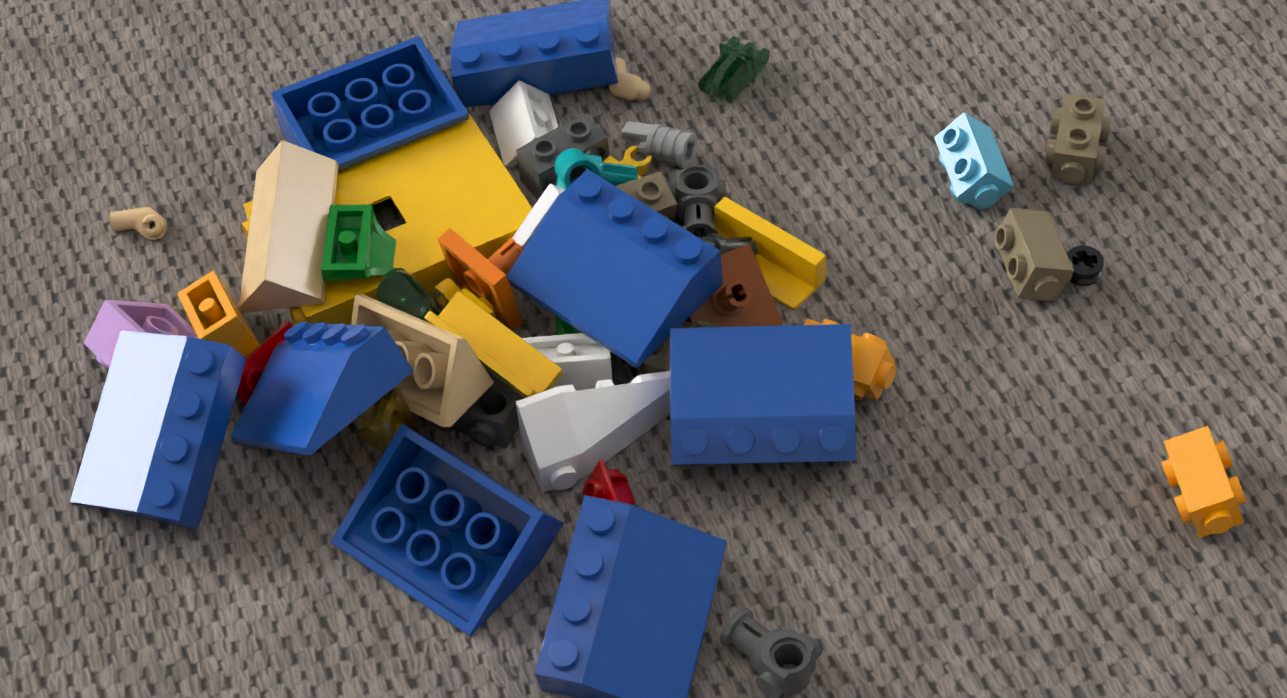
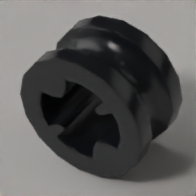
[1067,246,1104,286]

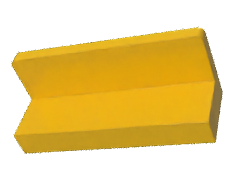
[714,197,826,310]
[424,291,564,398]

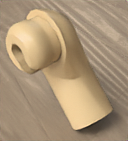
[609,58,651,102]
[110,207,167,240]

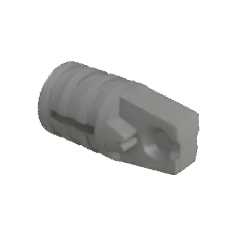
[621,121,697,169]

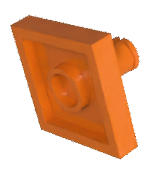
[437,228,524,331]

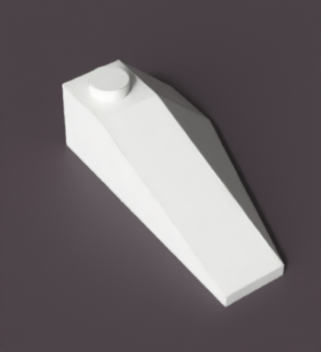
[516,371,671,493]

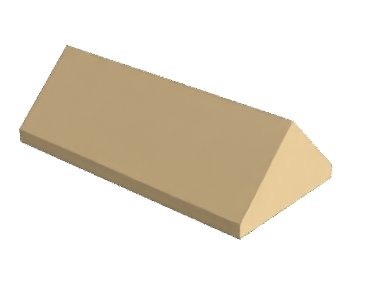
[239,140,339,313]
[351,294,494,427]

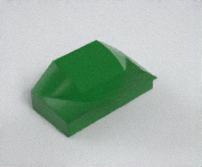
[321,204,396,281]

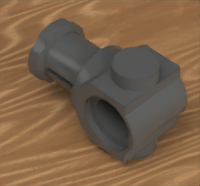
[667,165,726,237]
[720,608,822,698]

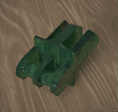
[698,36,770,104]
[376,268,440,322]

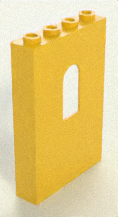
[242,114,532,325]

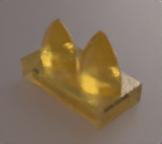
[354,388,420,455]

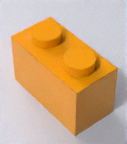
[177,270,260,357]

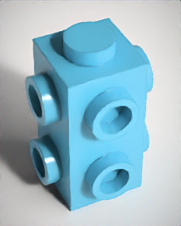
[934,112,1014,210]

